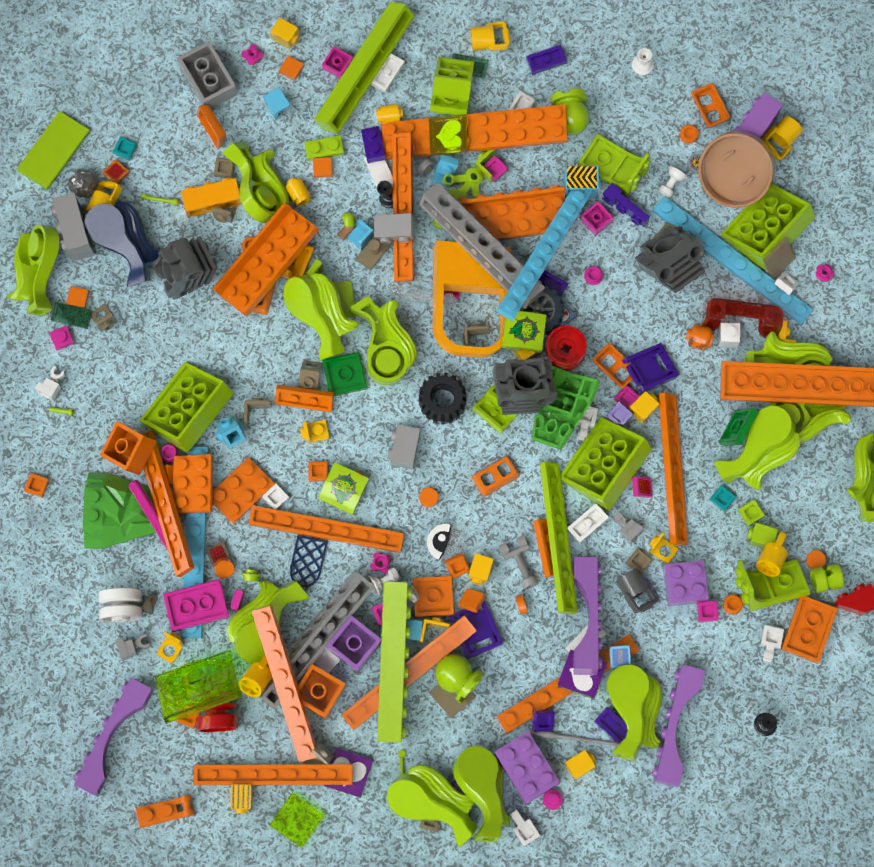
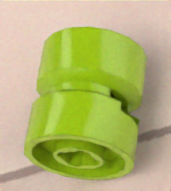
[810,563,844,593]

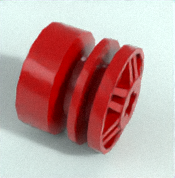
[546,325,587,371]
[195,692,238,732]

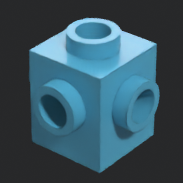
[215,416,246,449]

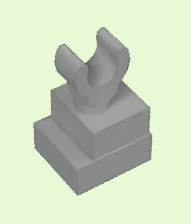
[612,511,643,544]
[115,634,151,661]

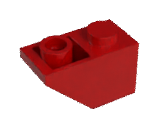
[834,583,874,616]

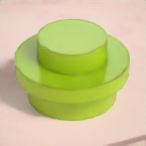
[241,569,261,582]

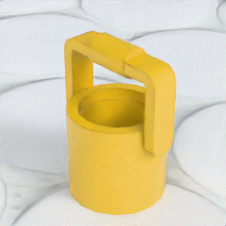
[470,21,511,51]
[762,116,803,160]
[85,181,122,213]
[756,531,788,577]
[239,655,272,698]

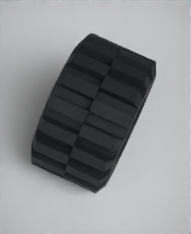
[419,373,467,425]

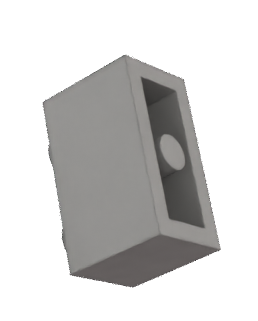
[374,213,415,244]
[387,424,420,469]

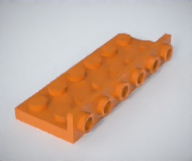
[455,185,571,240]
[213,202,319,317]

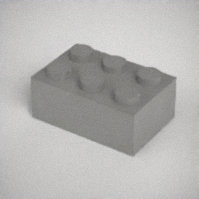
[177,41,238,108]
[51,192,95,262]

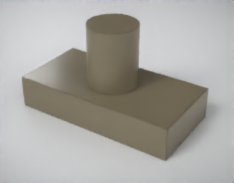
[356,236,393,271]

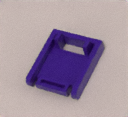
[622,343,679,394]
[449,601,503,660]

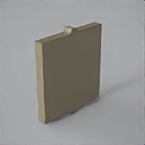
[763,237,795,280]
[429,685,476,718]

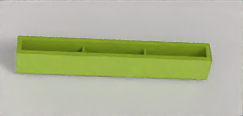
[314,1,415,134]
[377,582,412,743]

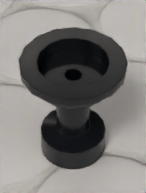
[377,181,393,208]
[754,713,777,736]

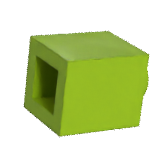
[747,523,778,548]

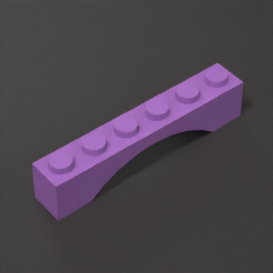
[573,557,602,675]
[652,664,705,788]
[74,678,154,797]

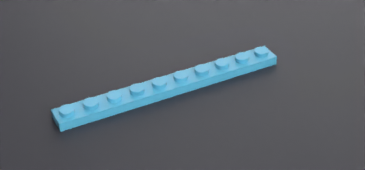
[496,190,593,321]
[652,196,813,325]
[182,447,208,638]

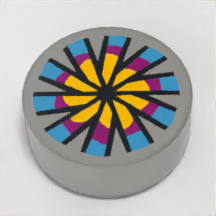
[687,154,701,174]
[417,159,435,177]

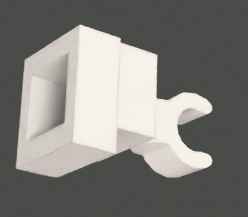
[35,366,65,402]

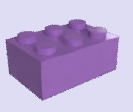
[734,93,783,139]
[494,731,560,805]

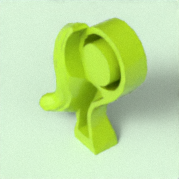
[222,142,289,223]
[6,224,59,316]
[283,273,359,361]
[350,296,417,385]
[745,331,833,366]
[770,403,851,443]
[713,406,801,491]
[847,433,874,522]
[226,580,309,663]
[607,665,662,761]
[452,746,511,843]
[387,764,478,848]

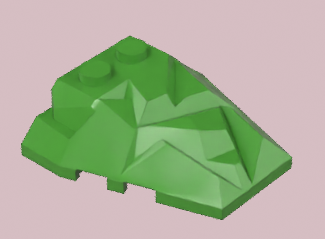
[532,366,600,450]
[83,473,156,549]

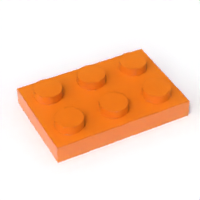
[173,454,213,514]
[213,457,275,525]
[781,596,838,664]

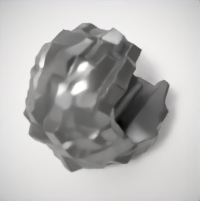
[67,168,97,198]

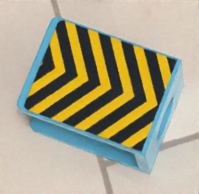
[564,166,599,197]

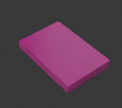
[163,579,229,632]

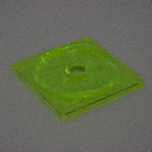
[155,650,242,724]

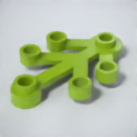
[433,168,483,229]

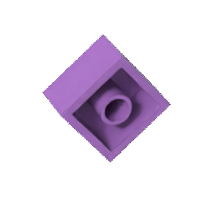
[663,560,709,606]
[326,615,381,673]

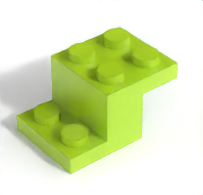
[430,57,475,115]

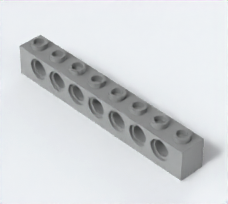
[419,183,545,309]
[259,571,375,709]

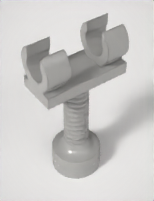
[499,535,538,590]

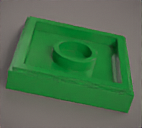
[322,352,367,396]
[719,408,759,446]

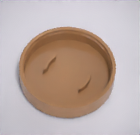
[698,131,776,208]

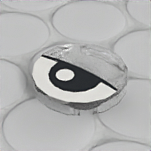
[427,524,465,562]

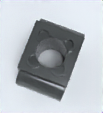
[635,225,705,293]
[153,236,217,300]
[492,358,557,415]

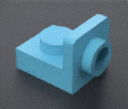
[433,154,459,187]

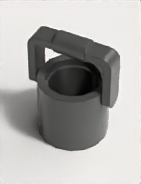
[616,568,658,613]

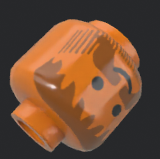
[685,324,715,351]

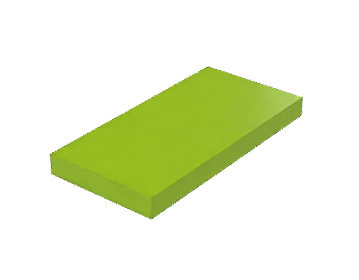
[16,111,90,190]

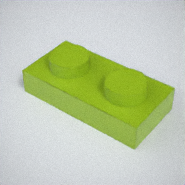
[304,135,344,161]

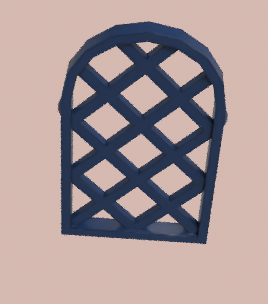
[290,535,328,587]

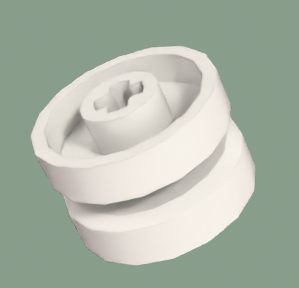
[98,588,142,623]

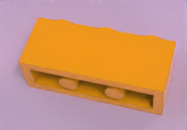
[181,178,242,217]

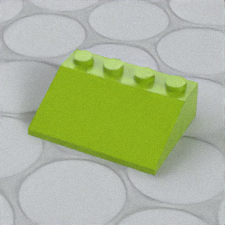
[720,184,816,269]
[139,362,234,453]
[560,417,652,511]

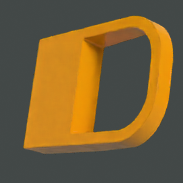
[432,240,511,358]

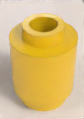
[376,104,403,124]
[285,177,311,206]

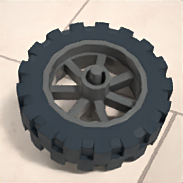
[519,285,564,335]

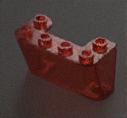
[701,295,784,338]

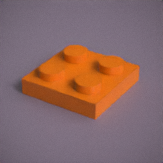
[413,576,454,618]

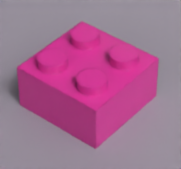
[322,46,353,79]
[580,202,614,236]

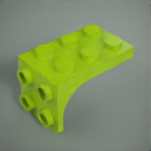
[577,134,651,196]
[735,559,810,612]

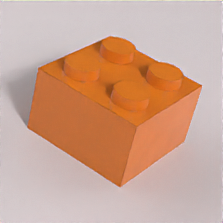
[100,421,157,475]
[298,664,347,720]

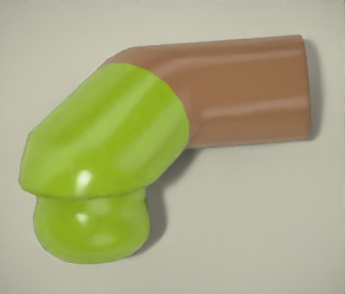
[337,212,355,240]

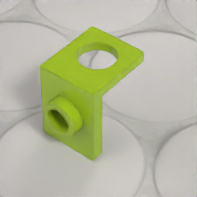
[475,150,496,184]

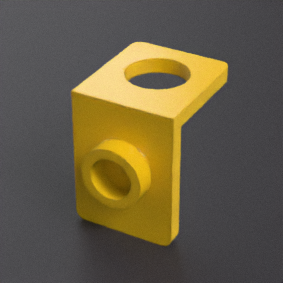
[649,532,678,564]
[420,618,450,644]
[156,632,184,663]

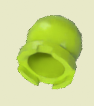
[551,88,590,136]
[435,654,485,704]

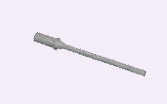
[530,729,618,746]

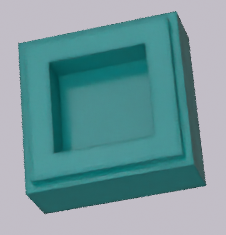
[112,136,138,161]
[709,485,737,512]

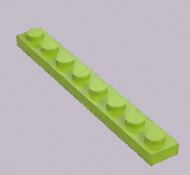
[540,461,578,615]

